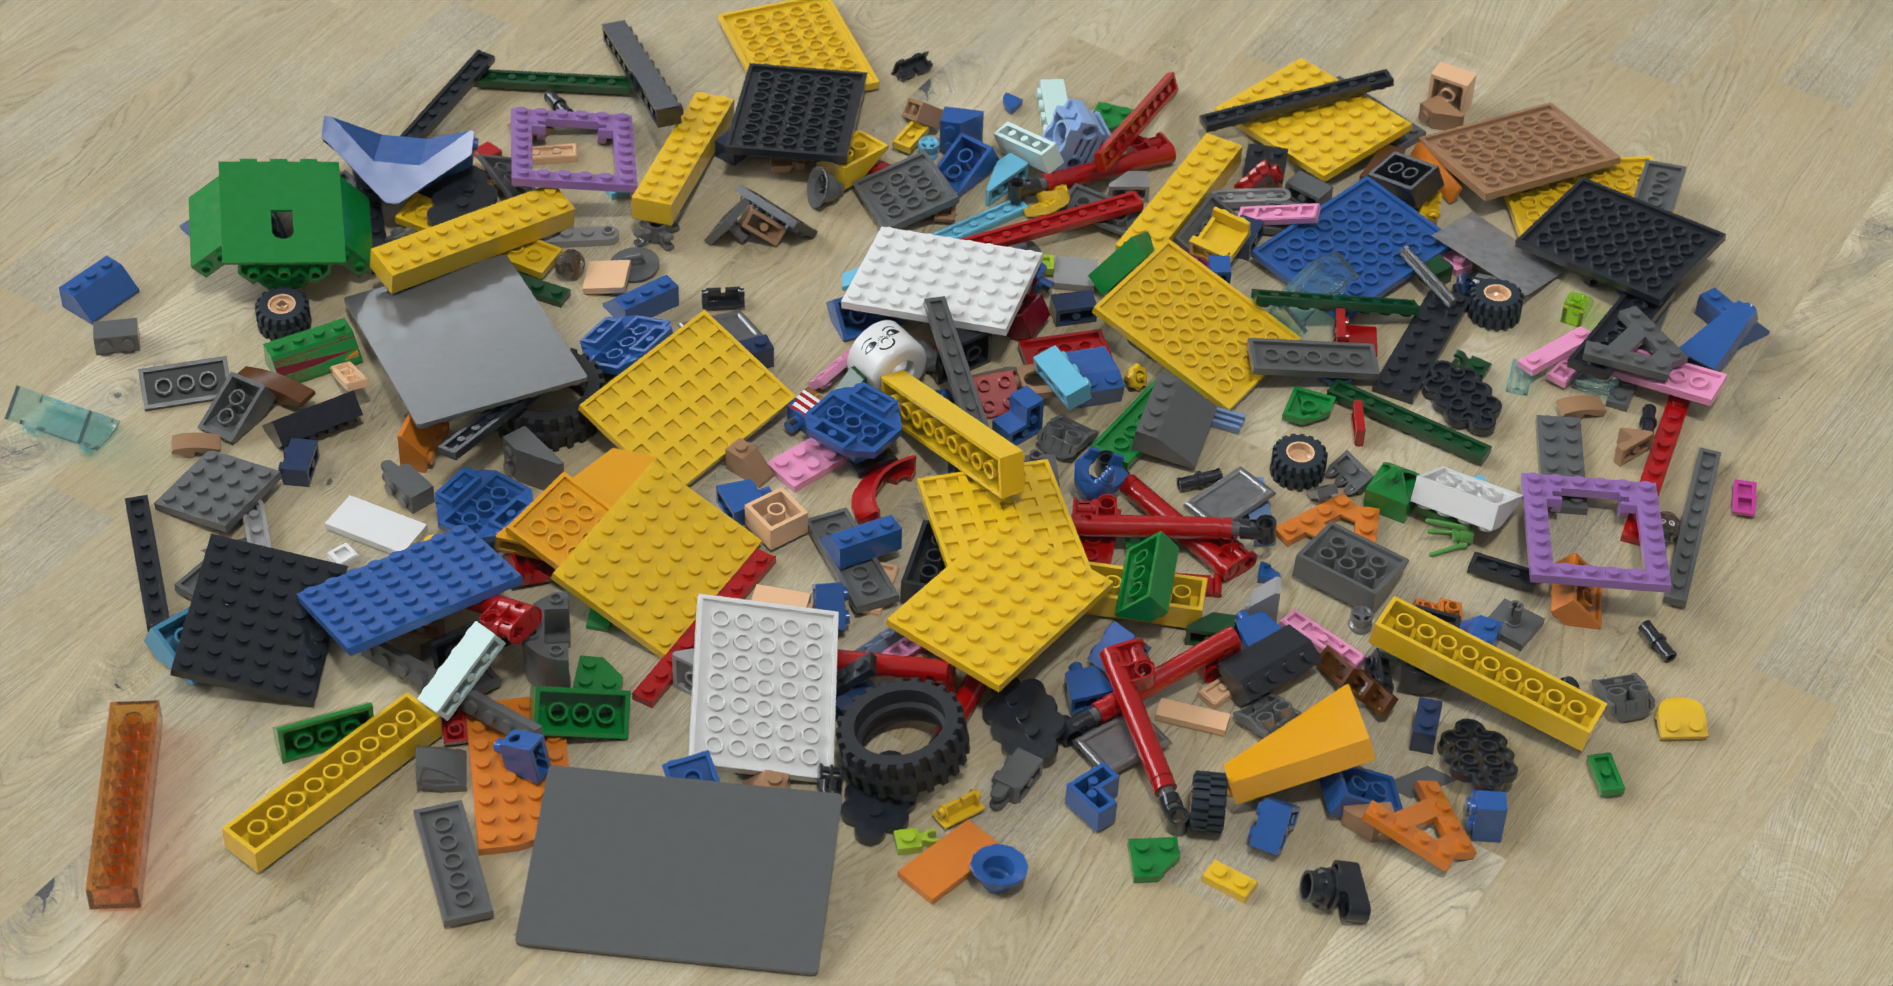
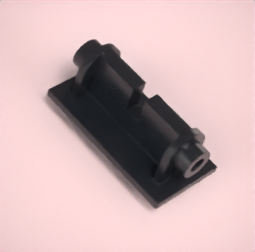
[891,51,933,81]
[702,286,745,309]
[1365,648,1394,693]

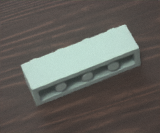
[1036,79,1067,134]
[993,122,1064,173]
[417,621,506,721]

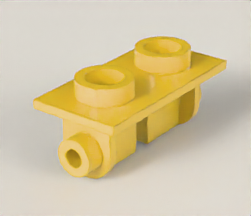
[1420,191,1442,223]
[932,789,986,830]

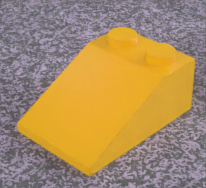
[817,129,889,189]

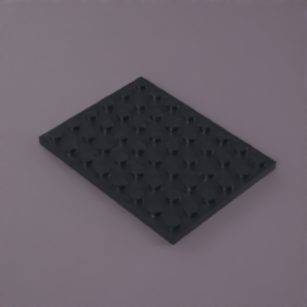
[725,63,867,164]
[1515,177,1726,306]
[170,534,348,708]

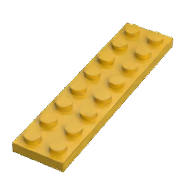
[395,193,563,279]

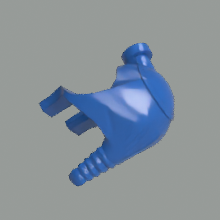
[1074,447,1128,501]

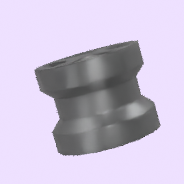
[1349,605,1374,635]

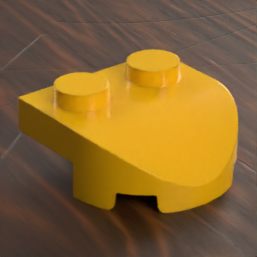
[1023,185,1070,218]
[1654,697,1709,741]

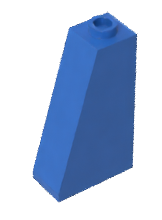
[1679,300,1758,372]

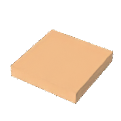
[582,260,632,294]

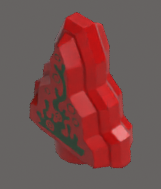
[1234,159,1283,189]

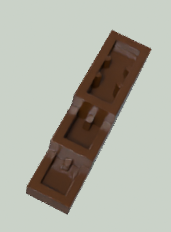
[237,366,316,406]
[1317,645,1399,719]

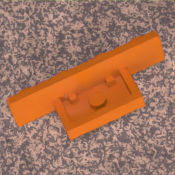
[1409,142,1462,204]

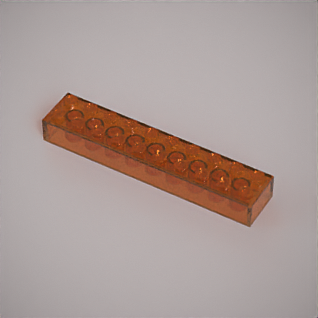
[85,700,163,910]

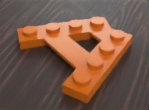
[1276,493,1380,547]
[1361,780,1477,872]

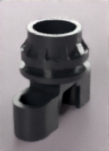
[1299,860,1371,923]

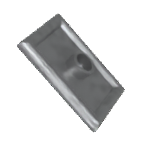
[678,310,763,341]
[1183,466,1276,521]
[1072,714,1172,773]

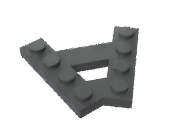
[1582,306,1689,382]

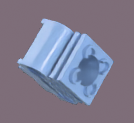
[1042,98,1111,170]

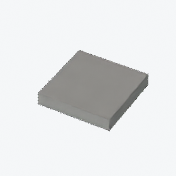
[1053,256,1098,292]

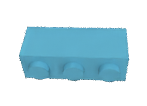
[1033,345,1092,411]

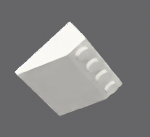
[1410,466,1523,532]

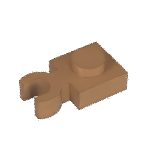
[769,157,805,173]

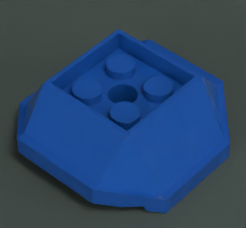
[579,315,673,376]
[804,382,902,464]
[434,468,534,548]

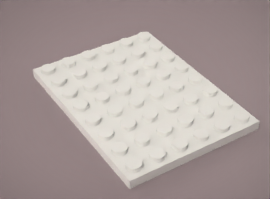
[841,227,1043,336]
[688,594,839,782]

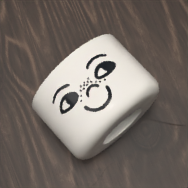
[847,320,927,391]

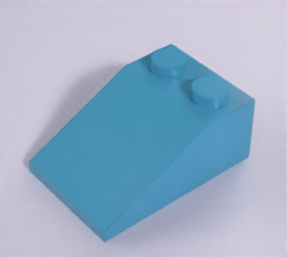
[143,607,198,686]

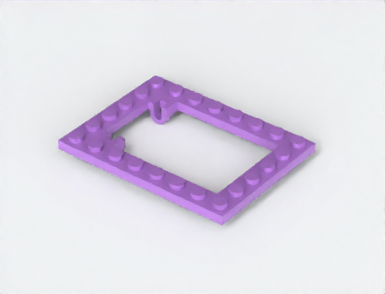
[511,107,638,193]
[1520,472,1672,593]

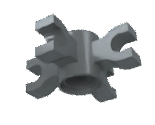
[633,215,680,251]

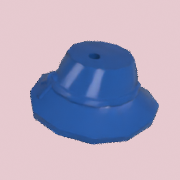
[969,843,1028,894]

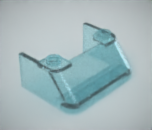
[1264,252,1360,336]
[4,385,120,453]

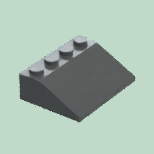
[1131,372,1217,469]
[1292,521,1409,613]

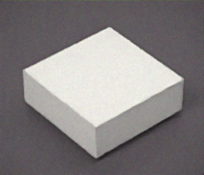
[327,543,360,567]

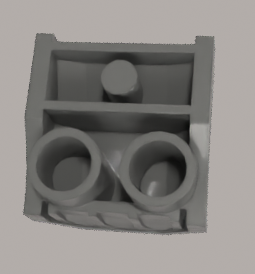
[1036,414,1099,460]
[1592,672,1655,722]
[1233,692,1301,738]
[416,745,467,793]

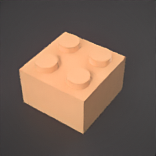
[1427,61,1477,115]
[745,487,808,550]

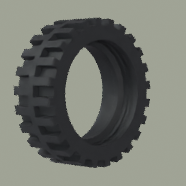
[495,348,605,452]
[835,677,970,799]

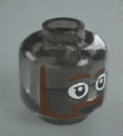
[554,249,586,280]
[1660,511,1681,546]

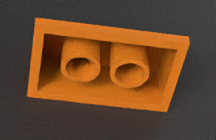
[397,413,450,473]
[1550,552,1603,629]

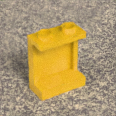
[1189,207,1251,262]

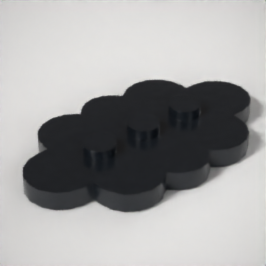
[427,167,498,227]
[1423,360,1502,436]
[982,677,1067,763]
[1440,718,1518,792]
[841,750,916,846]

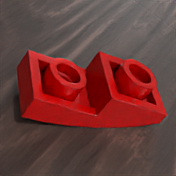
[442,708,468,745]

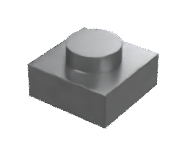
[1307,484,1338,502]

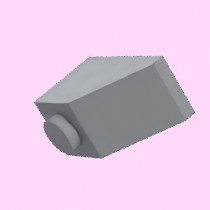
[1108,171,1150,203]
[1245,577,1281,622]

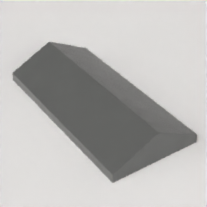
[477,154,536,199]
[1058,183,1144,236]
[1173,192,1238,257]
[138,356,229,411]

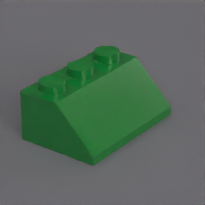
[1088,231,1154,295]

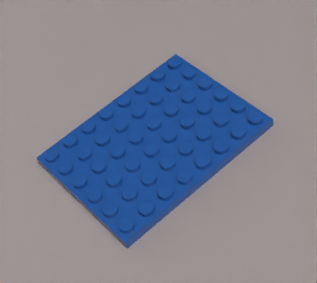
[1251,176,1452,319]
[297,524,523,657]

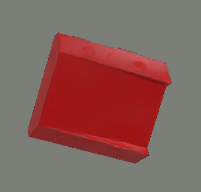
[503,552,556,588]

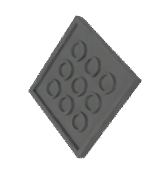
[852,150,960,229]
[154,450,282,533]

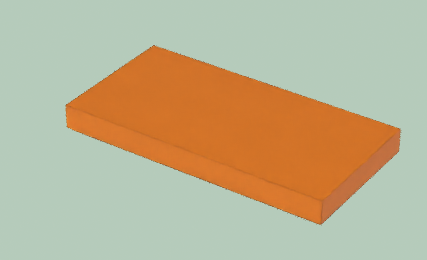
[897,819,999,904]

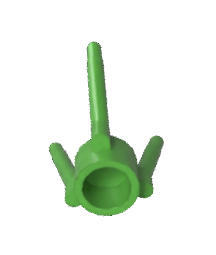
[1426,519,1474,557]

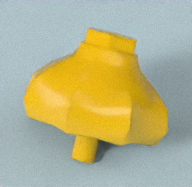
[1124,363,1148,391]

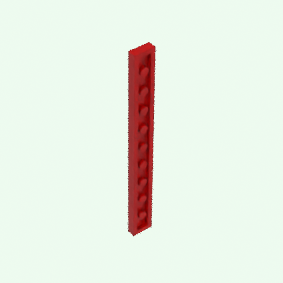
[1094,72,1179,173]
[961,191,1144,247]
[1620,394,1690,546]
[632,548,776,708]

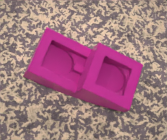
[1732,479,1757,517]

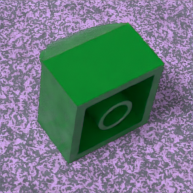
[1363,462,1420,524]

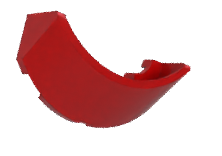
[851,455,916,525]

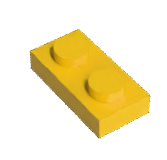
[892,120,930,154]
[1202,860,1258,904]

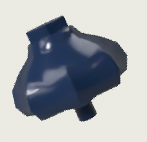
[1452,273,1475,297]

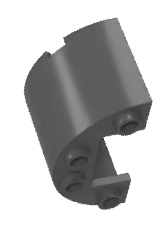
[522,592,571,687]

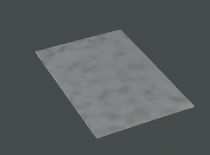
[1432,212,1565,296]

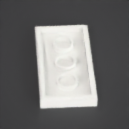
[325,495,428,554]

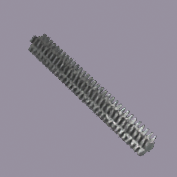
[1399,245,1458,308]

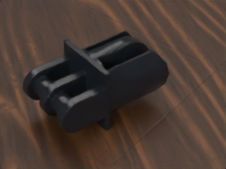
[816,763,845,795]

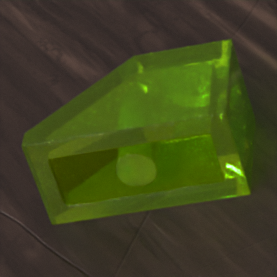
[1560,291,1594,327]

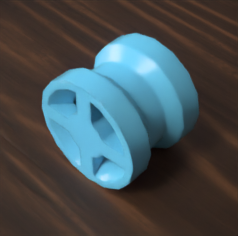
[918,136,939,161]

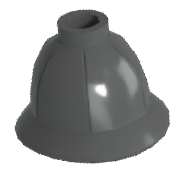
[807,166,844,208]

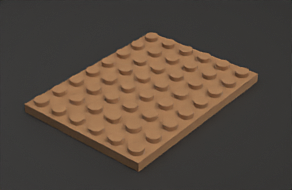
[1418,102,1621,201]

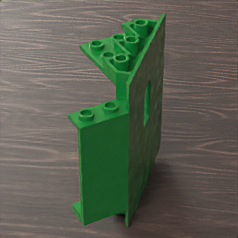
[188,159,373,290]

